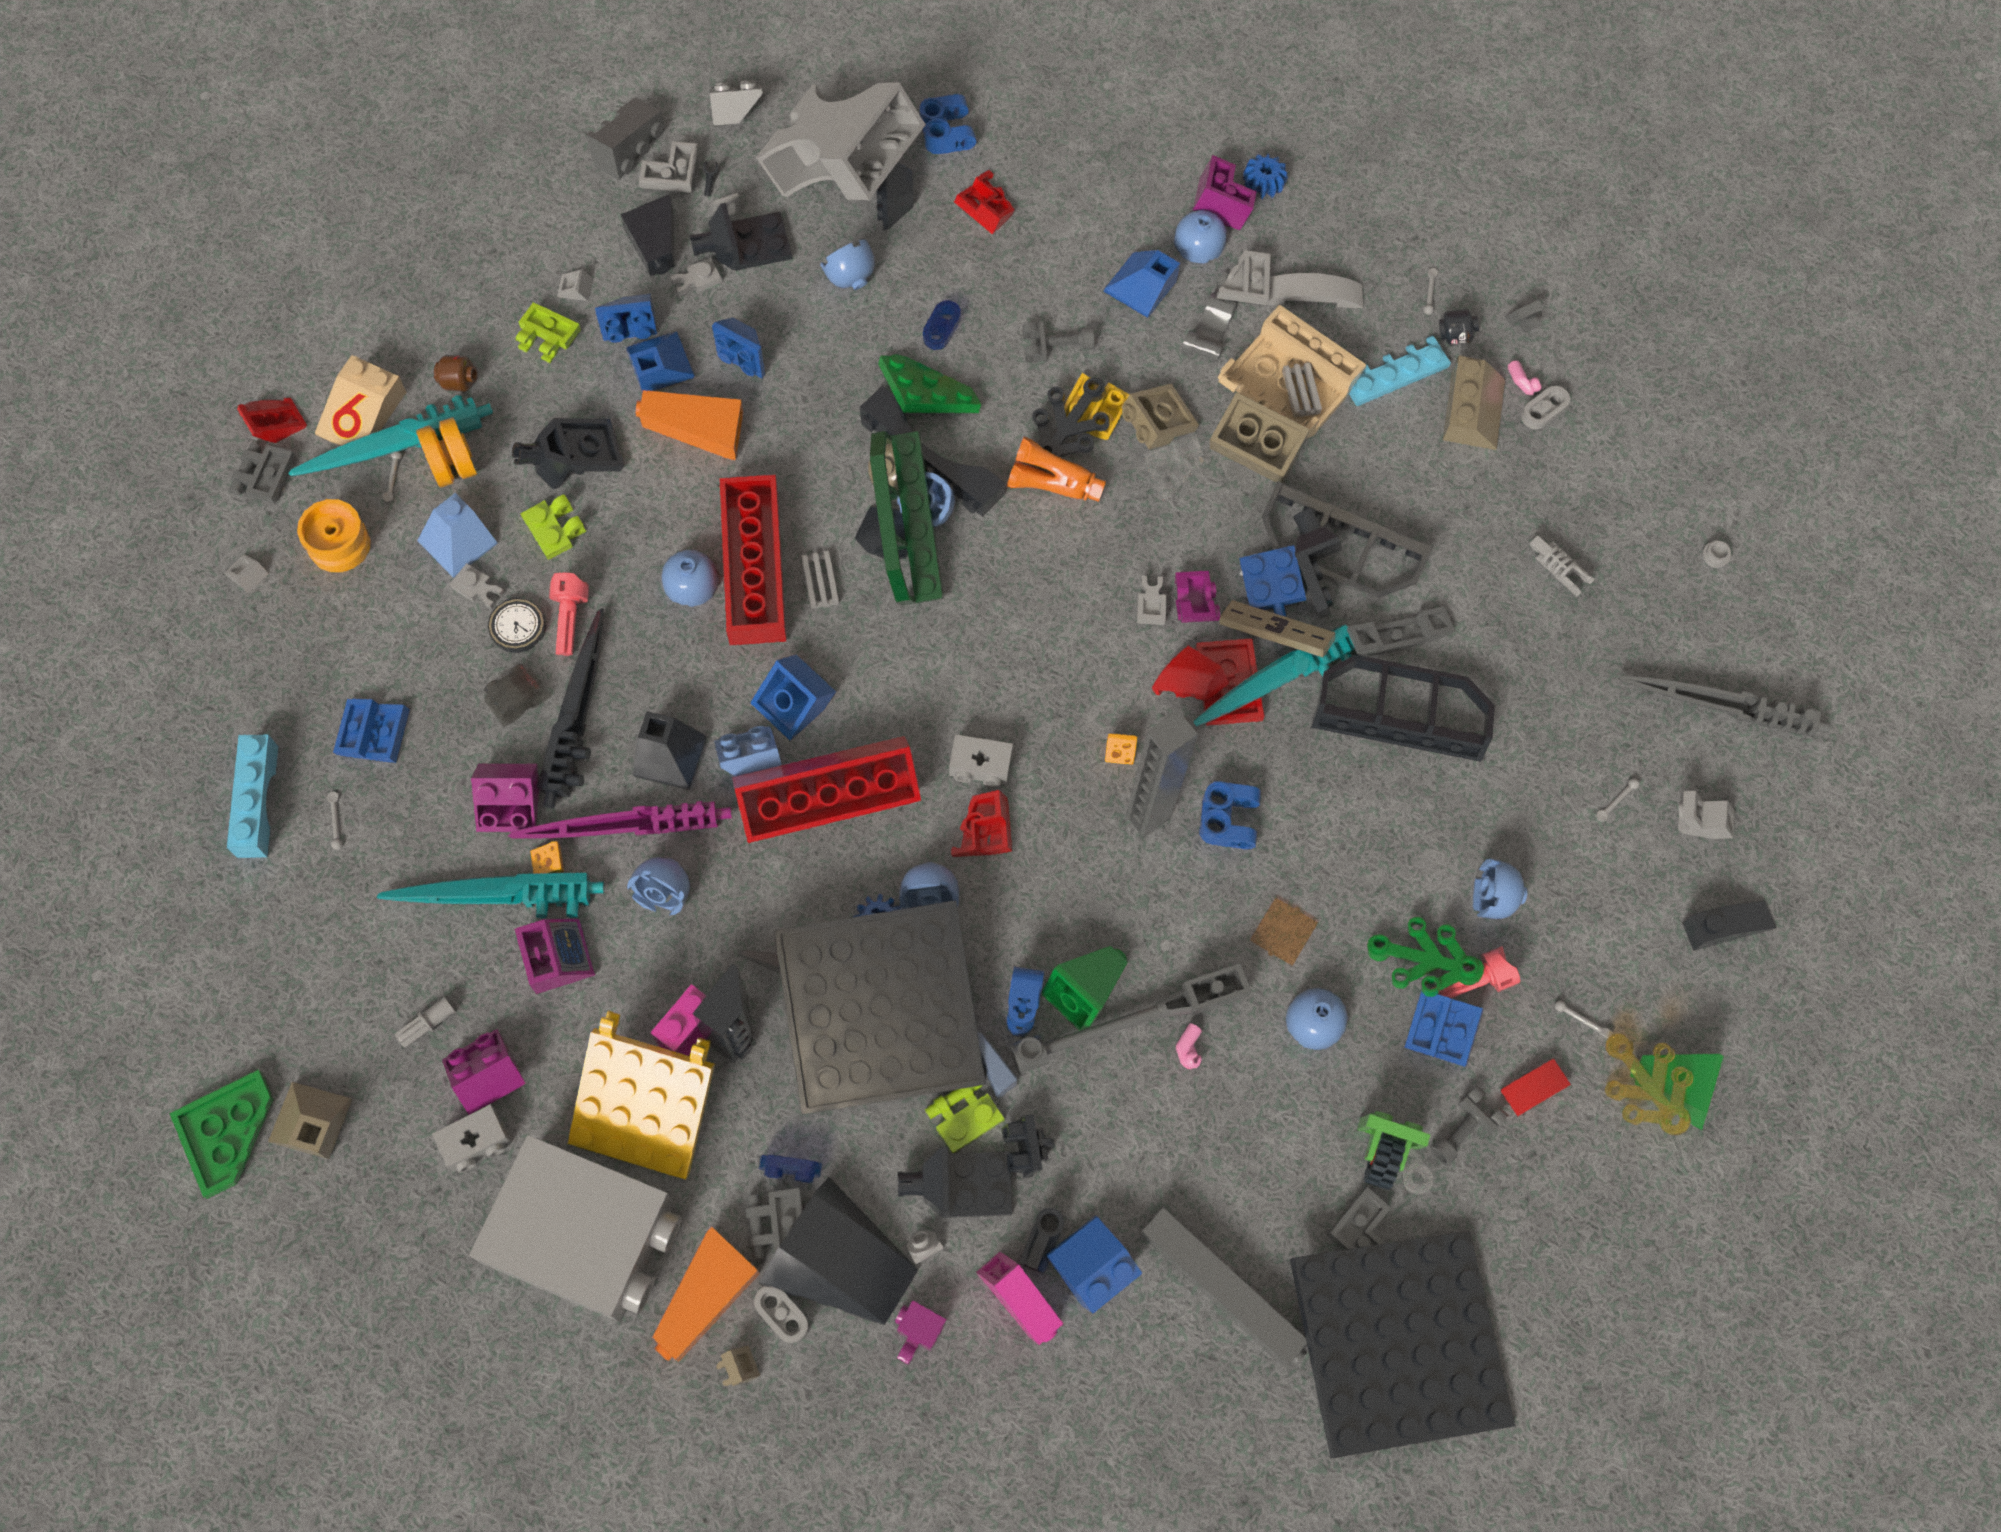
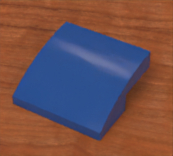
[333,699,410,763]
[1404,991,1484,1067]

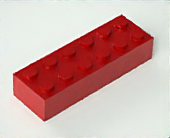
[719,475,787,646]
[732,736,921,843]

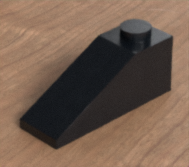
[1682,901,1776,951]

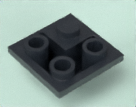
[876,162,914,230]
[633,711,707,790]

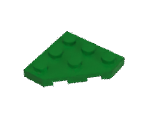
[878,354,981,413]
[169,1070,274,1199]

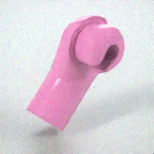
[1508,361,1542,395]
[1176,1023,1202,1069]

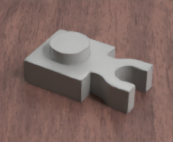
[670,257,722,297]
[449,563,504,609]
[1137,576,1166,625]

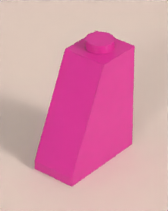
[976,1252,1063,1345]

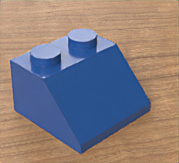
[750,654,836,740]
[1046,1215,1142,1314]

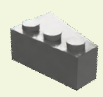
[586,97,664,180]

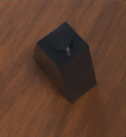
[620,194,674,277]

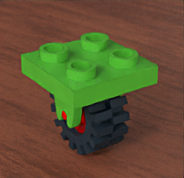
[1357,1111,1431,1190]

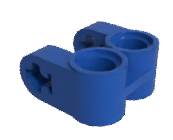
[920,94,977,154]
[1199,781,1261,849]
[1007,966,1044,1037]

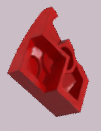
[954,170,1014,234]
[1152,645,1229,700]
[951,790,1012,857]

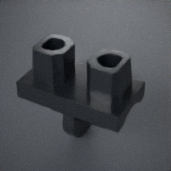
[1002,1114,1055,1178]

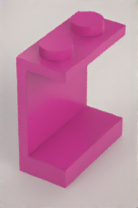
[650,984,706,1056]

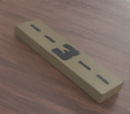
[1219,600,1335,657]

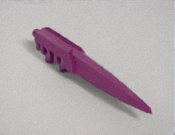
[508,801,732,839]

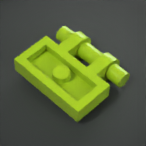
[924,1085,1005,1153]

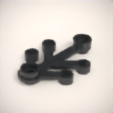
[1032,377,1110,458]

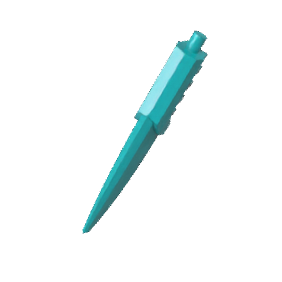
[288,395,493,476]
[1194,625,1355,727]
[376,873,605,919]

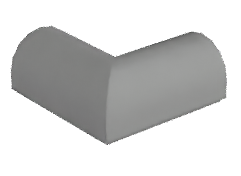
[638,141,699,193]

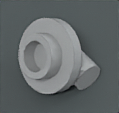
[907,1230,943,1265]

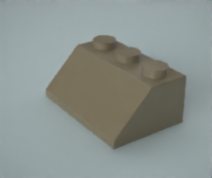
[1443,356,1505,450]
[1210,392,1310,483]

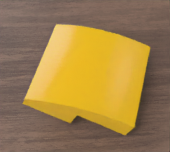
[1064,373,1129,440]

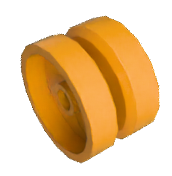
[416,417,477,488]
[297,499,371,572]

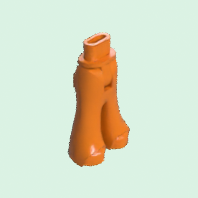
[1007,436,1106,502]

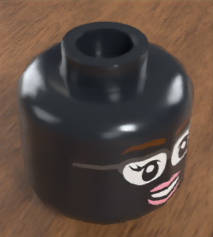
[1439,308,1479,345]

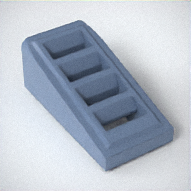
[978,1032,1017,1099]

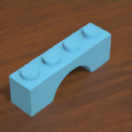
[227,735,278,858]

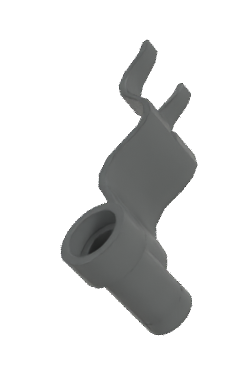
[1181,271,1239,361]

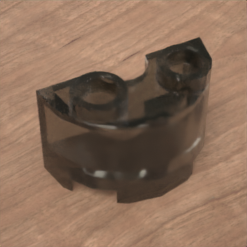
[484,664,552,728]

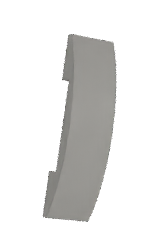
[1267,273,1363,308]

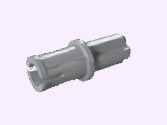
[395,997,456,1048]

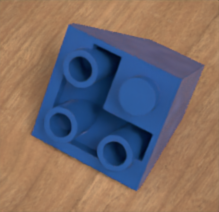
[1104,250,1180,318]
[595,293,657,343]
[712,317,765,379]
[625,331,695,393]

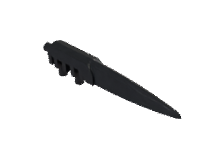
[537,608,604,809]

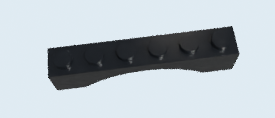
[860,386,1005,517]

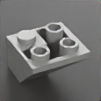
[710,79,762,125]

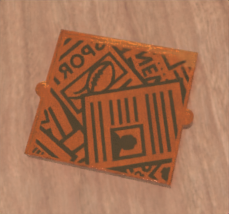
[1250,898,1318,966]

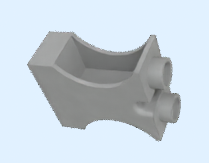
[756,82,925,200]

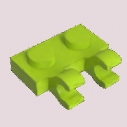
[515,302,581,363]
[520,494,586,560]

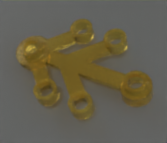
[1605,1034,1693,1135]

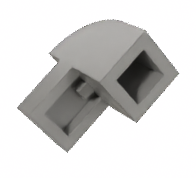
[1678,791,1735,839]

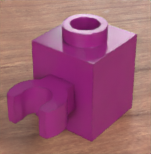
[895,1300,946,1365]

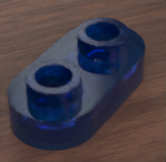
[923,300,961,350]
[758,1155,823,1183]

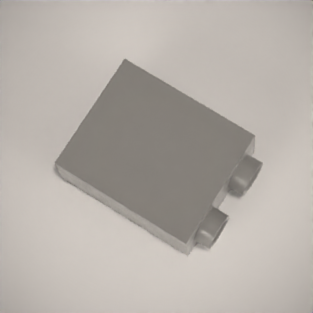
[469,1135,682,1322]

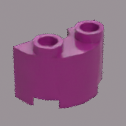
[1175,571,1220,623]

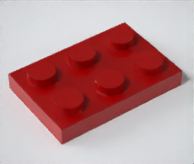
[1195,638,1264,726]

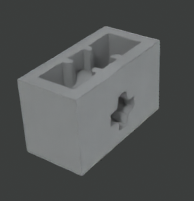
[949,734,1013,787]
[432,1104,511,1173]

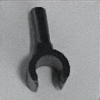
[703,161,719,197]

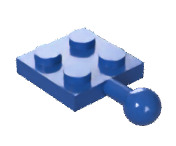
[1239,545,1306,617]

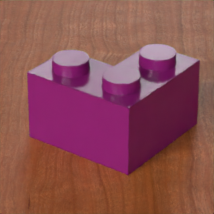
[1193,155,1256,231]

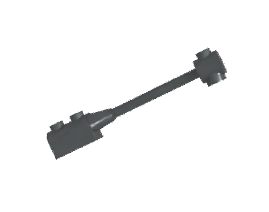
[1010,963,1252,1074]

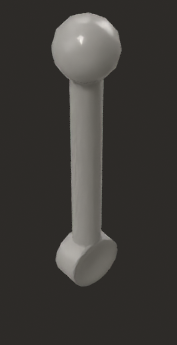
[1423,268,1438,315]
[382,451,402,503]
[1596,778,1640,822]
[327,792,343,850]
[1554,1000,1613,1039]

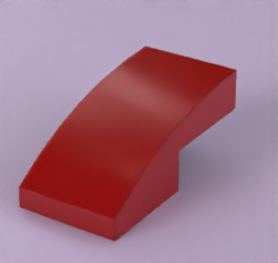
[1500,1058,1571,1117]

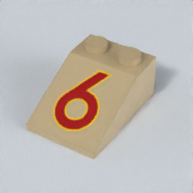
[315,355,406,446]

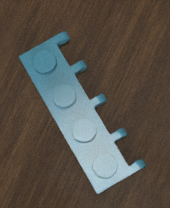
[1349,336,1451,406]

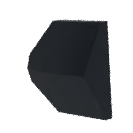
[855,507,908,559]

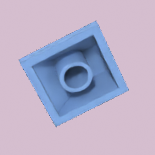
[417,493,498,578]

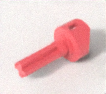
[549,573,589,656]
[1431,946,1521,998]

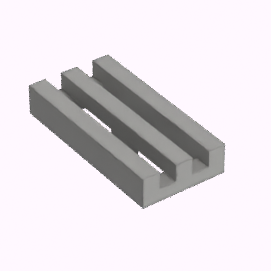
[1282,362,1322,418]
[801,551,839,609]

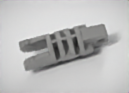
[1530,535,1595,597]

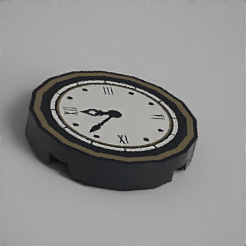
[487,598,547,653]

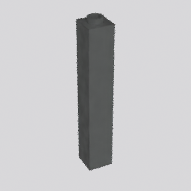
[1140,1208,1307,1368]

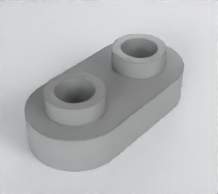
[1521,386,1570,429]
[754,1286,809,1343]

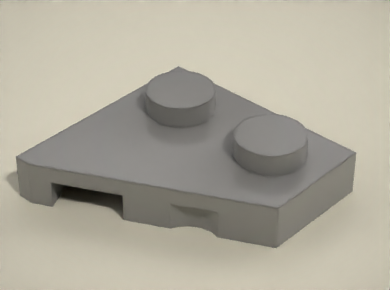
[1216,250,1271,305]

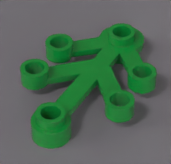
[1367,917,1484,997]

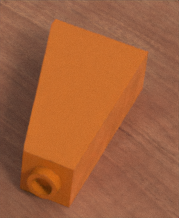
[636,390,744,460]
[652,1227,760,1362]

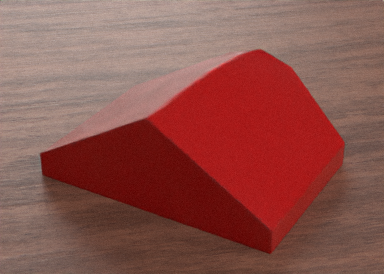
[237,398,307,443]

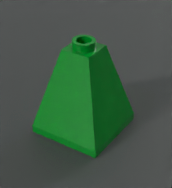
[1041,946,1128,1031]
[1630,1054,1724,1129]

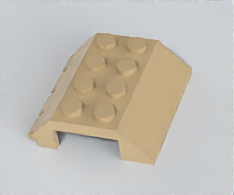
[1218,305,1366,439]

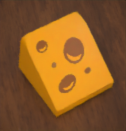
[1105,733,1137,765]
[530,841,564,874]

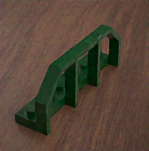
[870,431,944,605]

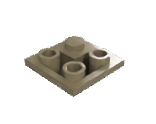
[268,1082,352,1159]

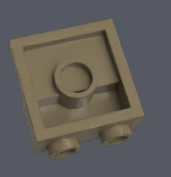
[1121,384,1199,450]

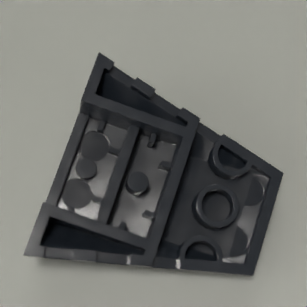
[759,1177,918,1326]

